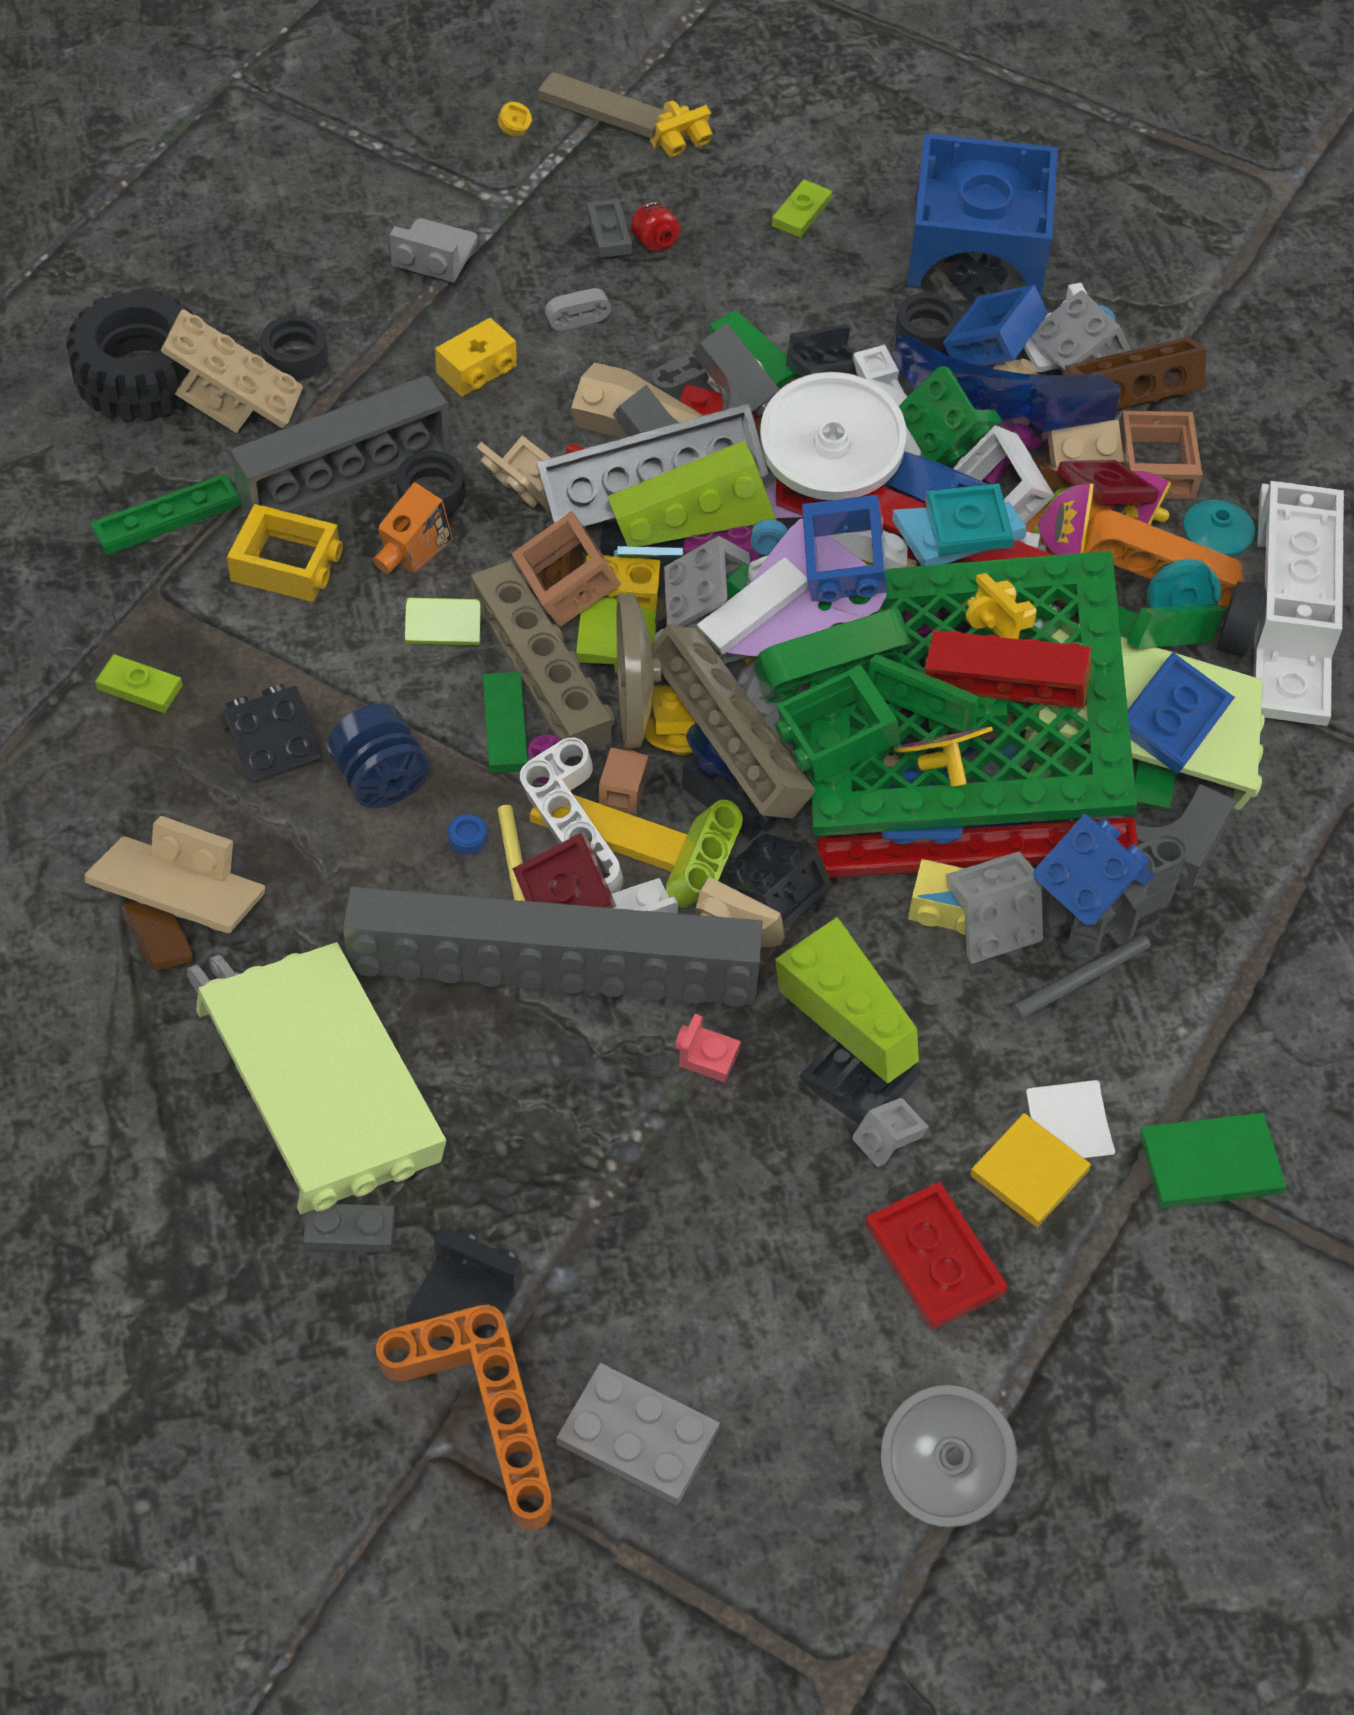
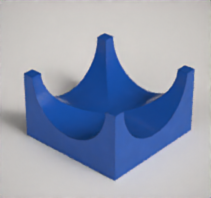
[907,133,1058,297]

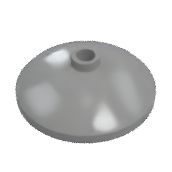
[881,1385,1017,1527]

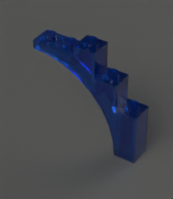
[892,335,1121,432]

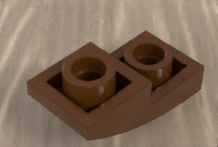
[122,901,193,971]

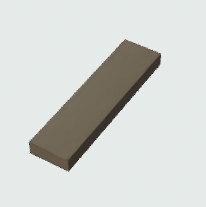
[538,71,664,138]

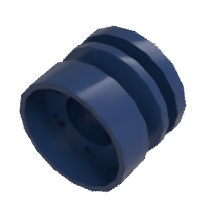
[327,703,430,809]

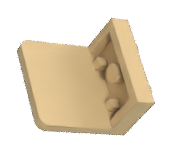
[476,435,551,512]

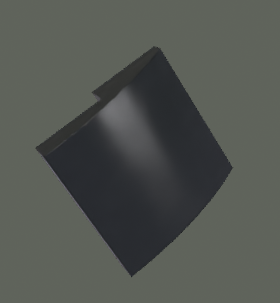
[800,1038,921,1124]

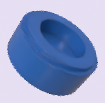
[448,814,488,854]

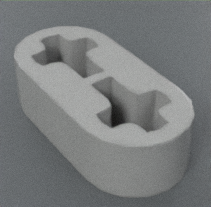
[545,288,611,331]

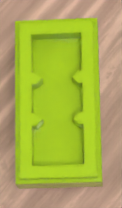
[772,179,832,238]
[95,654,183,714]

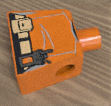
[373,482,453,574]

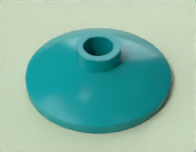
[1183,500,1255,556]

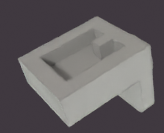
[853,1097,929,1167]

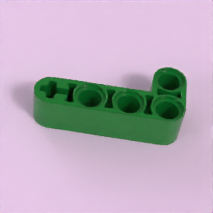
[753,608,913,703]

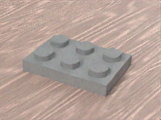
[557,1363,720,1506]

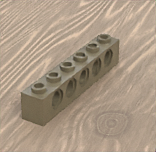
[471,560,615,759]
[651,624,816,819]

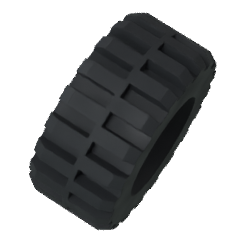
[66,289,194,422]

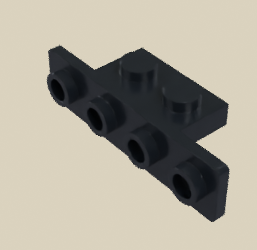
[936,252,1009,305]

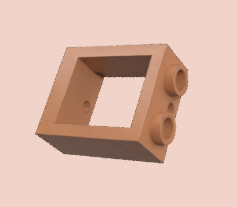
[1119,411,1202,499]
[511,511,621,627]

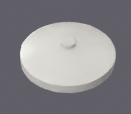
[760,372,907,500]

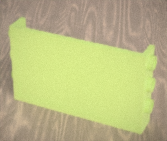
[1025,620,1265,810]
[196,942,446,1215]

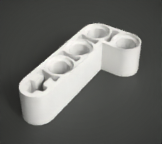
[520,737,623,893]

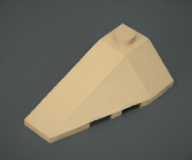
[571,363,703,438]

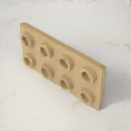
[161,309,303,433]
[84,816,265,933]

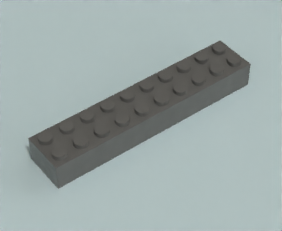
[343,887,763,1007]

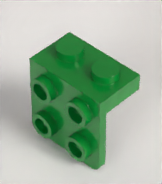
[899,366,1002,467]

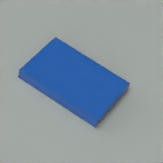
[1128,652,1235,774]

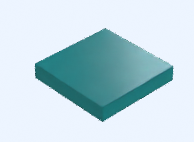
[925,483,1014,555]

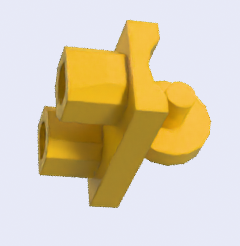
[650,100,712,158]
[966,573,1037,639]

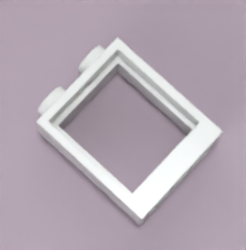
[953,425,1055,524]

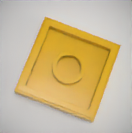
[970,1113,1091,1228]

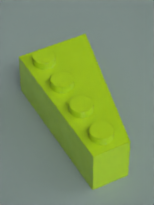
[608,440,776,547]
[775,917,919,1083]

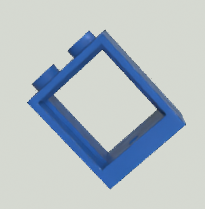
[943,285,1048,371]
[886,451,1003,501]
[802,495,888,602]

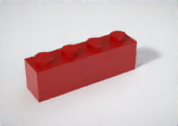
[925,630,1092,709]

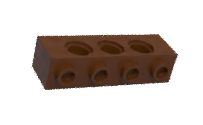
[1065,337,1206,418]

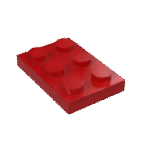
[864,1182,1008,1331]

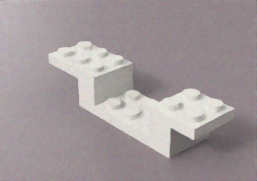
[1253,481,1344,726]

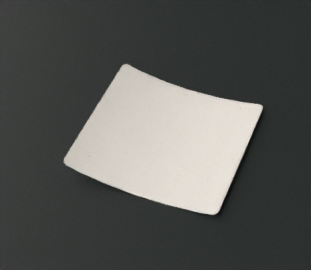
[1026,1080,1115,1158]

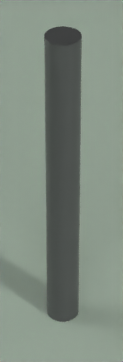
[1012,934,1151,1020]

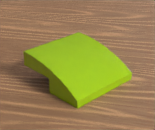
[576,597,657,674]

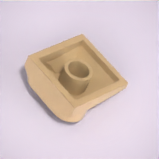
[695,877,785,947]

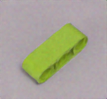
[666,800,743,908]

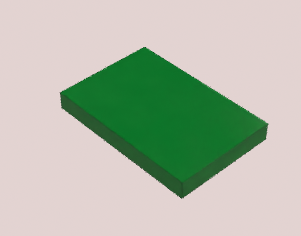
[1139,1113,1286,1209]

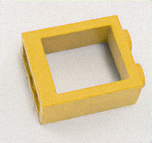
[227,504,343,602]

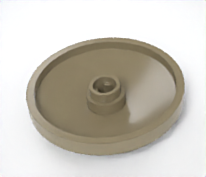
[616,593,661,749]

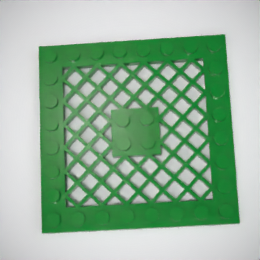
[810,551,1137,836]

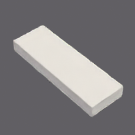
[697,557,809,655]

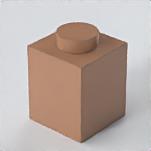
[599,747,649,815]

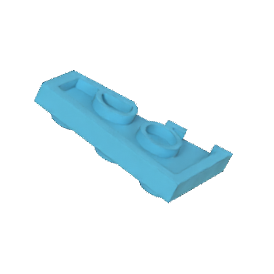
[892,502,1027,566]

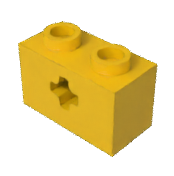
[435,318,517,397]

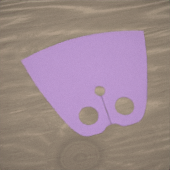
[727,518,887,656]

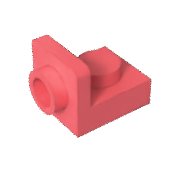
[675,1014,741,1083]

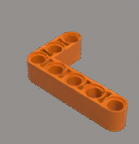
[1054,510,1244,607]
[376,1305,552,1530]

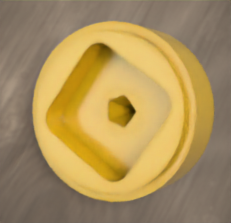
[498,102,532,136]

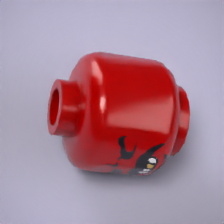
[631,202,680,252]

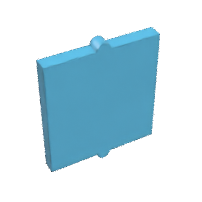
[614,546,684,564]

